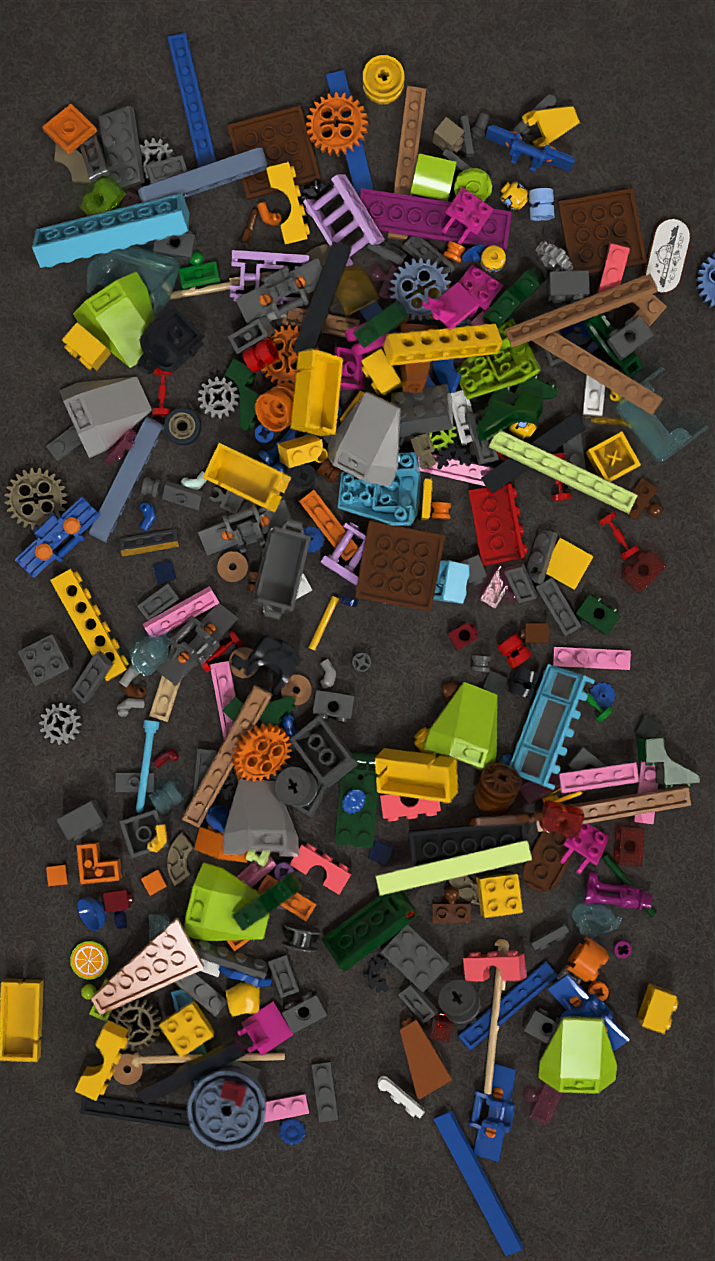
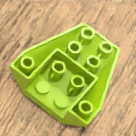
[73,272,155,368]
[456,318,541,400]
[423,682,498,771]
[185,862,270,941]
[538,1017,617,1093]

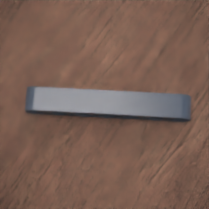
[138,148,269,203]
[89,416,164,543]

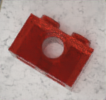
[621,550,667,594]
[539,800,585,838]
[614,825,645,867]

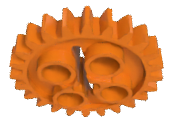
[306,92,368,156]
[261,325,320,385]
[231,723,292,782]

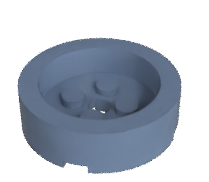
[187,1067,267,1150]

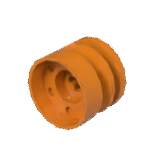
[255,382,295,432]

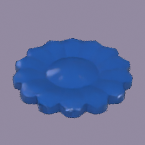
[462,244,486,262]
[303,526,325,553]
[590,682,616,709]
[342,789,366,814]
[279,1119,305,1145]

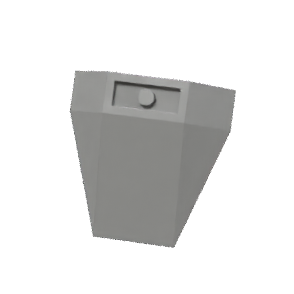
[59,376,152,458]
[327,392,400,486]
[223,779,299,857]

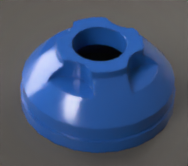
[77,897,107,931]

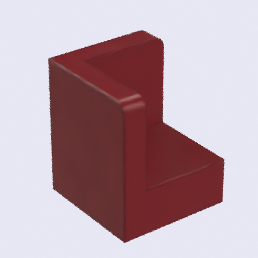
[220,1078,248,1108]

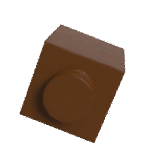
[520,623,549,643]

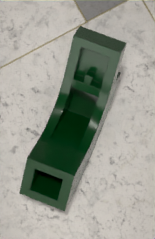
[353,300,410,349]

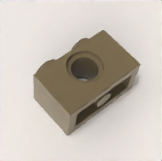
[433,117,464,154]

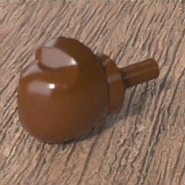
[441,681,461,704]

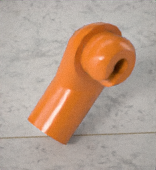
[257,202,282,226]

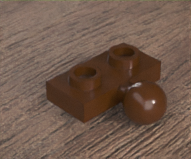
[621,478,663,521]
[432,886,471,923]

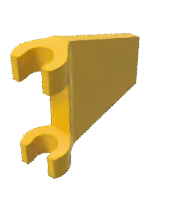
[522,106,580,148]

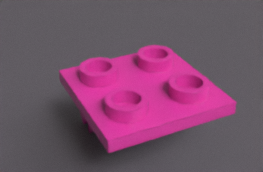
[442,187,494,245]
[459,264,504,321]
[422,282,480,330]
[559,823,609,874]
[237,1001,294,1056]

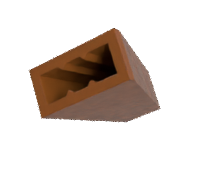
[397,323,438,393]
[399,1016,452,1100]

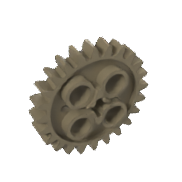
[5,468,68,530]

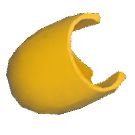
[226,981,261,1016]

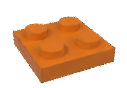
[42,104,97,155]

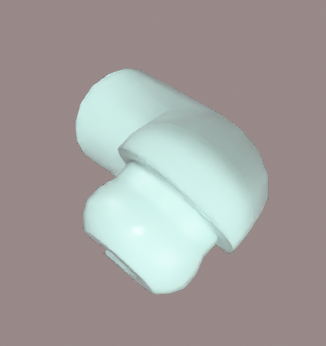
[181,471,207,490]

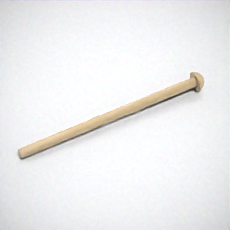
[149,271,276,303]
[484,939,509,1094]
[131,1052,285,1068]

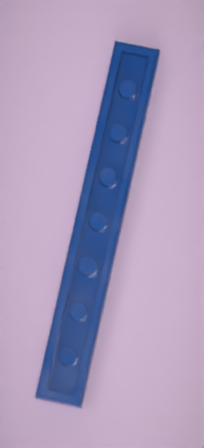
[167,32,217,168]
[326,70,374,197]
[433,1110,524,1256]

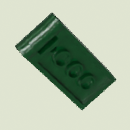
[334,750,379,848]
[322,890,418,972]

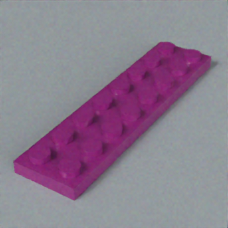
[357,188,512,251]

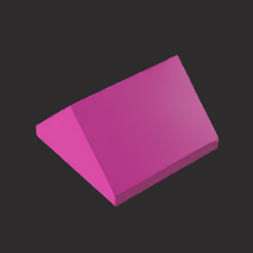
[335,347,365,390]

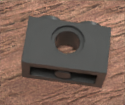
[153,231,196,260]
[228,316,276,354]
[607,316,654,361]
[313,690,354,722]
[567,747,606,789]
[282,992,327,1034]
[523,1007,561,1044]

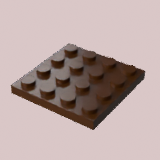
[227,105,321,200]
[557,188,647,275]
[355,521,445,612]

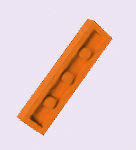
[299,490,358,562]

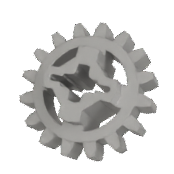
[139,138,174,181]
[536,241,574,272]
[198,377,240,419]
[39,703,82,745]

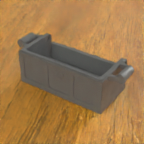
[251,518,311,620]

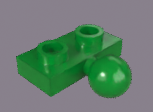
[179,252,220,289]

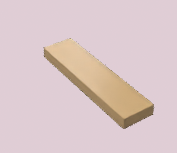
[149,646,181,722]

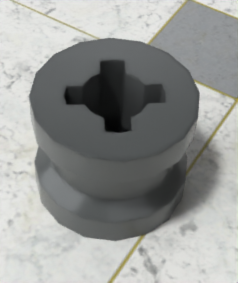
[141,476,161,498]
[352,653,371,672]
[471,655,491,672]

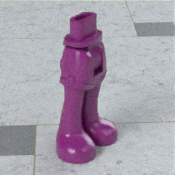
[584,871,653,909]

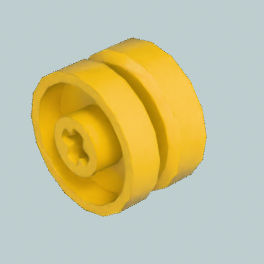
[363,55,404,104]

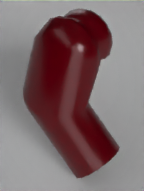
[152,749,179,768]

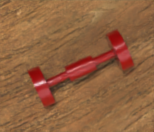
[152,368,172,416]
[552,453,572,502]
[598,512,640,560]
[201,630,244,673]

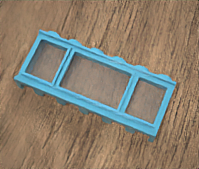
[509,664,595,789]

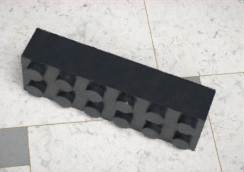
[409,823,527,867]

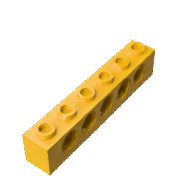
[383,324,503,366]
[50,569,129,681]

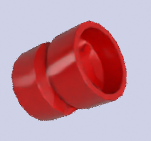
[243,338,279,373]
[497,633,532,669]

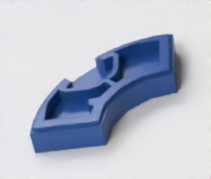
[433,359,462,393]
[218,965,272,987]

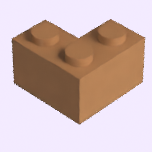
[624,294,667,327]

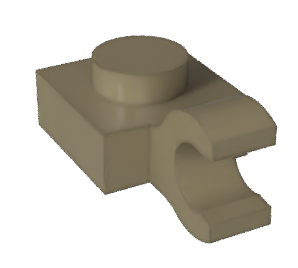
[410,433,436,469]

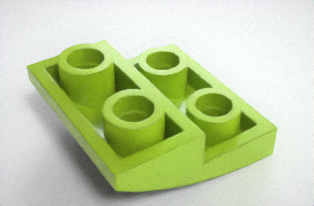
[410,154,457,202]

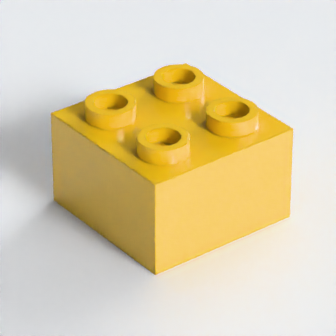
[62,323,111,371]
[361,349,402,397]
[586,432,641,482]
[476,872,523,918]
[637,983,678,1034]
[159,1000,215,1058]

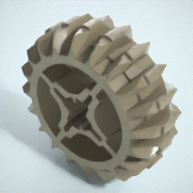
[110,998,161,1051]

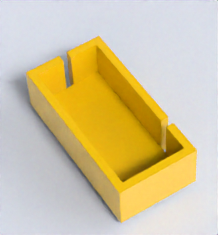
[291,349,343,436]
[203,443,291,512]
[375,748,458,803]
[0,978,44,1062]

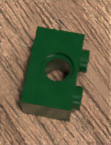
[574,594,621,636]

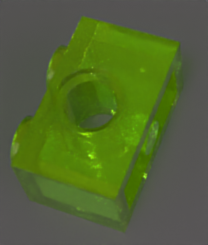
[80,178,126,216]

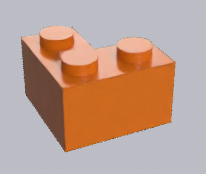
[194,825,249,863]
[77,841,122,884]

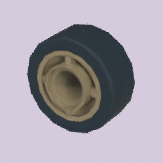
[164,408,201,445]

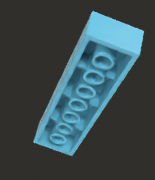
[32,193,189,268]

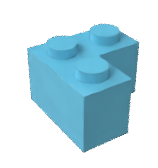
[433,561,470,603]

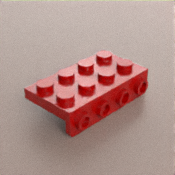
[468,482,527,566]

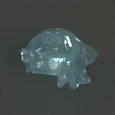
[130,634,171,675]
[572,903,622,938]

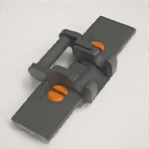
[235,258,323,324]
[198,498,291,555]
[156,603,238,686]

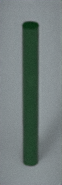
[602,853,657,917]

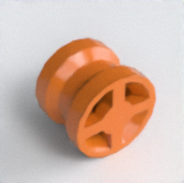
[443,241,466,263]
[431,502,451,520]
[588,981,609,1002]

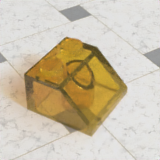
[335,266,380,316]

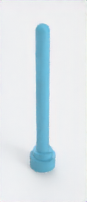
[136,720,159,813]

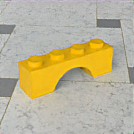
[266,162,310,245]
[75,1020,129,1101]

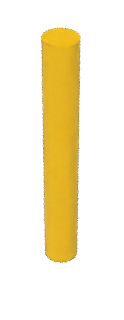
[308,596,339,651]

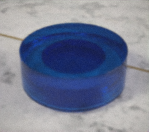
[339,595,359,607]
[114,910,127,929]

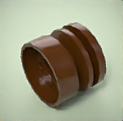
[474,763,521,815]

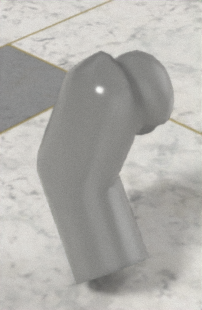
[320,659,336,688]
[119,662,142,687]
[117,698,144,717]

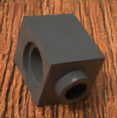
[460,555,487,586]

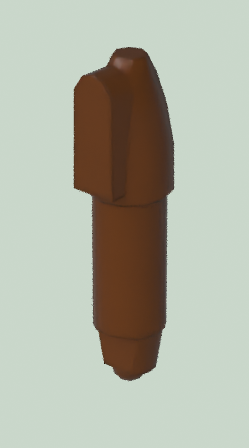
[242,209,258,244]

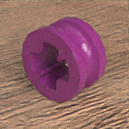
[613,940,632,958]

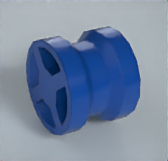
[255,424,274,444]

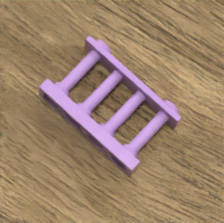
[303,174,385,266]
[320,522,386,604]

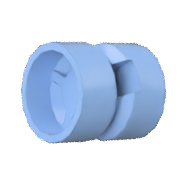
[529,188,555,221]

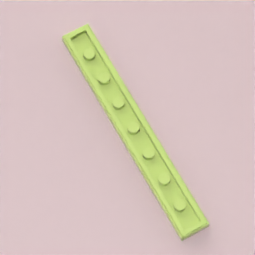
[489,431,637,514]
[376,840,532,895]

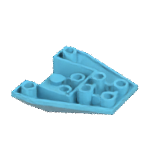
[338,452,421,525]

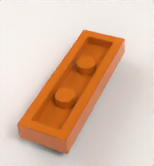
[257,874,317,921]

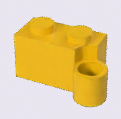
[278,434,328,468]

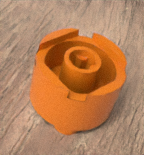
[565,936,609,982]

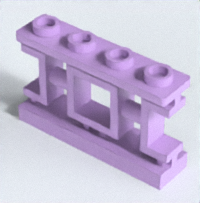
[230,250,309,306]

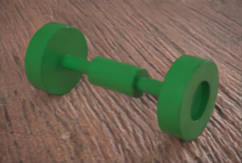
[567,682,613,723]

